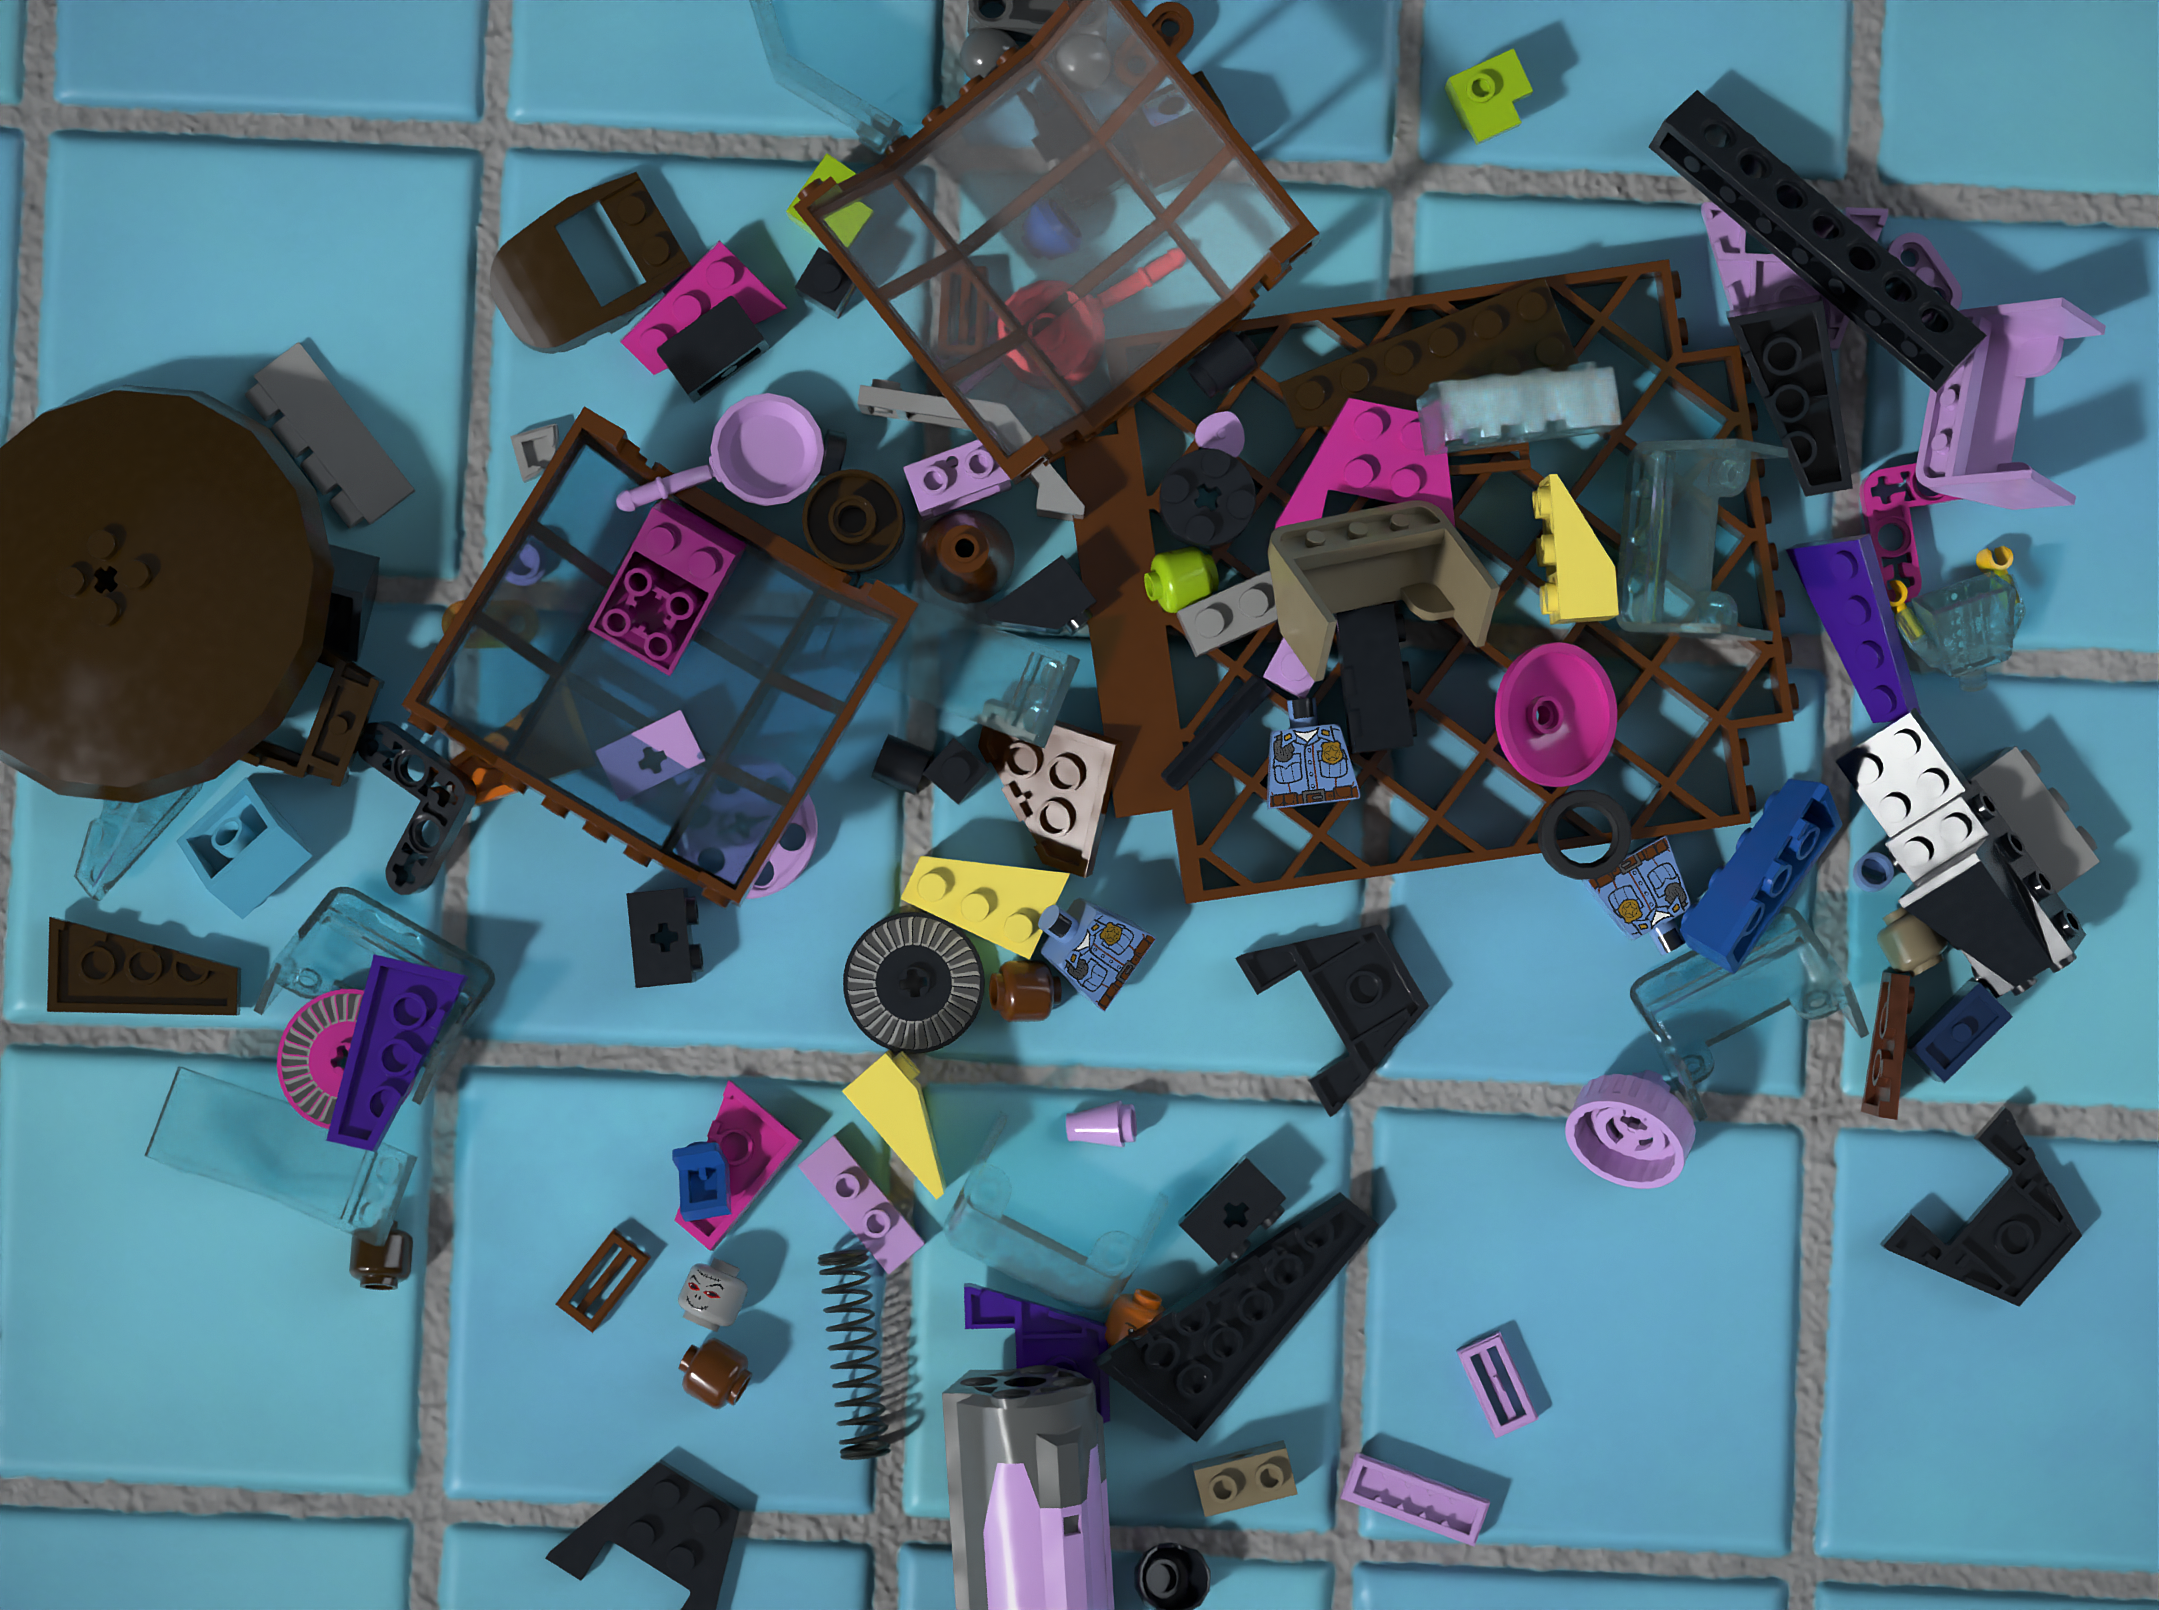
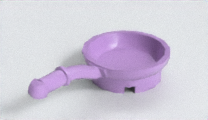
[616,393,824,512]

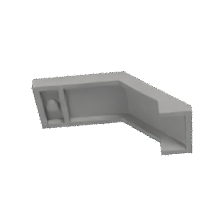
[857,379,1085,522]

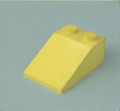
[842,1050,947,1200]

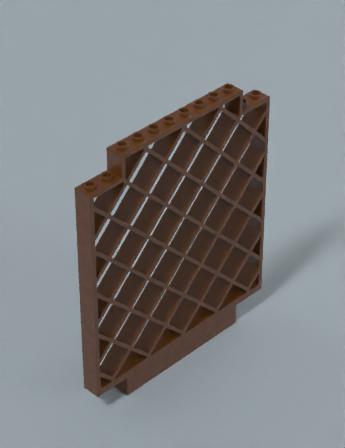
[1064,259,1799,904]

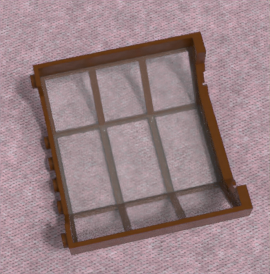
[793,0,1320,485]

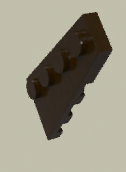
[47,917,241,1016]

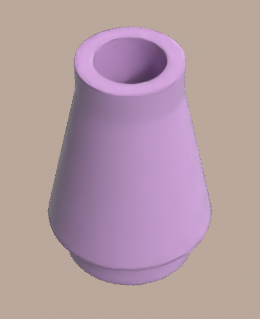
[1066,1100,1137,1147]

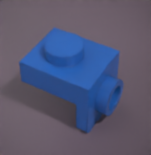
[672,1141,732,1222]

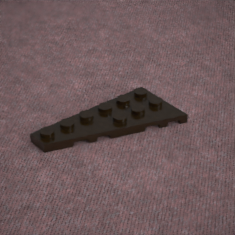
[1278,277,1598,429]

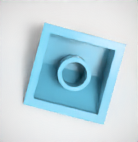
[176,777,313,920]

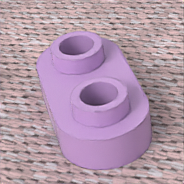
[1887,233,1962,309]

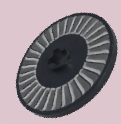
[843,912,985,1054]

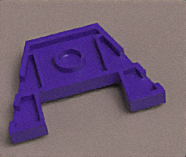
[964,1283,1110,1424]

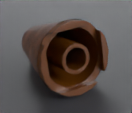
[921,510,1015,604]

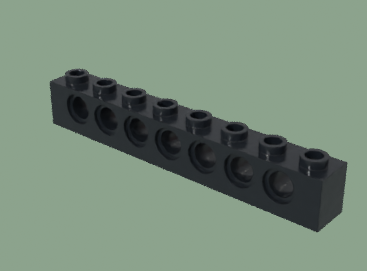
[1648,90,1987,393]

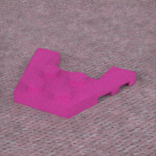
[1274,398,1455,529]

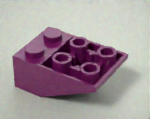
[588,499,747,676]

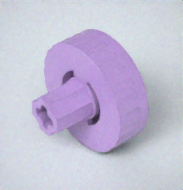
[1565,1069,1696,1189]

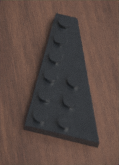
[1092,1192,1379,1443]

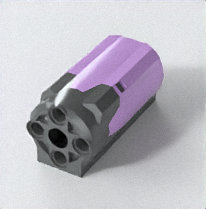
[942,1365,1114,1610]

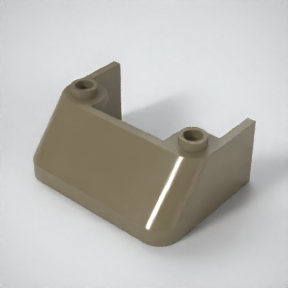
[1267,500,1500,682]

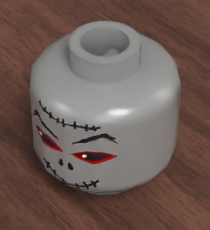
[678,1258,748,1332]

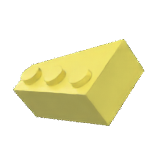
[900,856,1070,960]

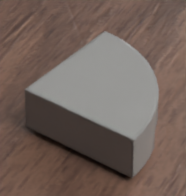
[510,423,559,483]

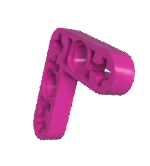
[1859,463,1963,603]

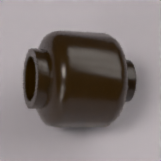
[349,1219,413,1290]

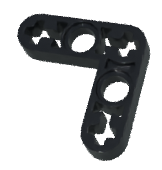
[357,721,477,895]

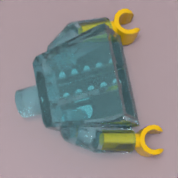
[1889,546,2026,692]

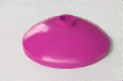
[1495,643,1617,787]

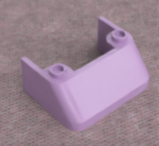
[1915,297,2106,510]

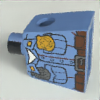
[1266,698,1360,810]
[1582,836,1691,955]
[1038,898,1157,1012]

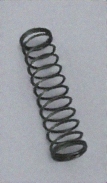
[817,1249,891,1460]

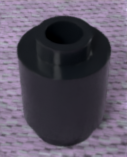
[1186,329,1259,399]

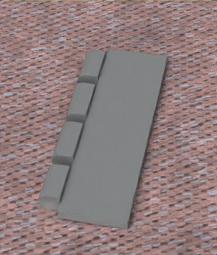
[245,342,415,529]

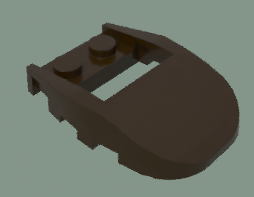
[490,172,692,354]
[239,644,385,787]

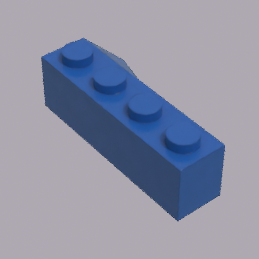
[1679,779,1843,974]

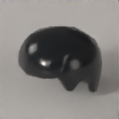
[1134,1542,1211,1610]

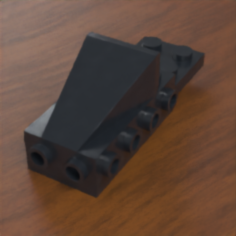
[1835,708,2086,999]

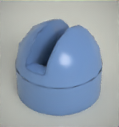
[1853,852,1894,892]

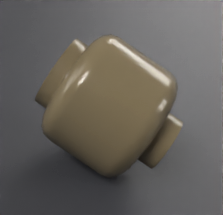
[1877,907,1948,978]

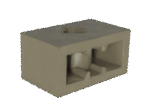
[1192,1440,1298,1517]

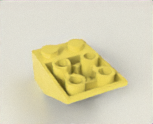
[1532,474,1619,625]

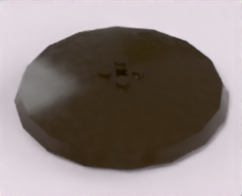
[0,385,335,803]

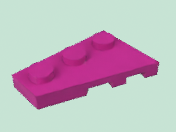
[620,240,787,375]
[674,1080,803,1251]

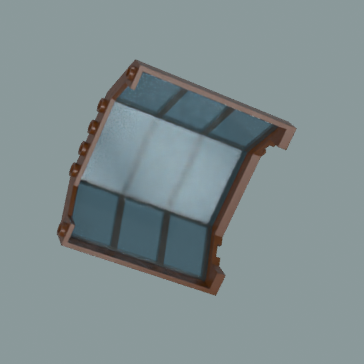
[401,406,919,909]

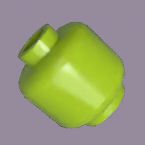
[1144,546,1219,613]

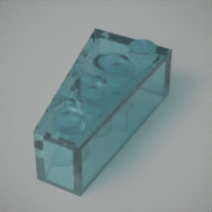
[1416,362,1622,456]

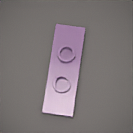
[798,1134,926,1274]
[1340,1452,1490,1547]

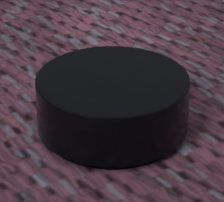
[818,429,847,477]

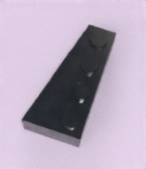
[1726,294,1853,497]

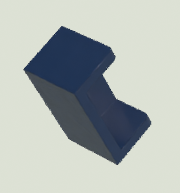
[1906,981,2013,1083]

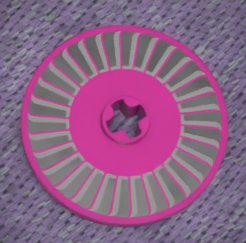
[277,989,415,1129]

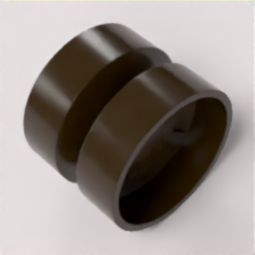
[802,469,906,575]

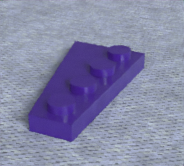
[1786,534,1921,723]
[326,954,469,1152]

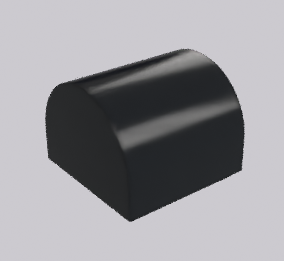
[871,734,933,795]

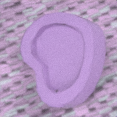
[1195,411,1245,458]

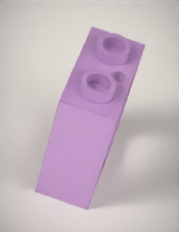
[903,434,1012,522]

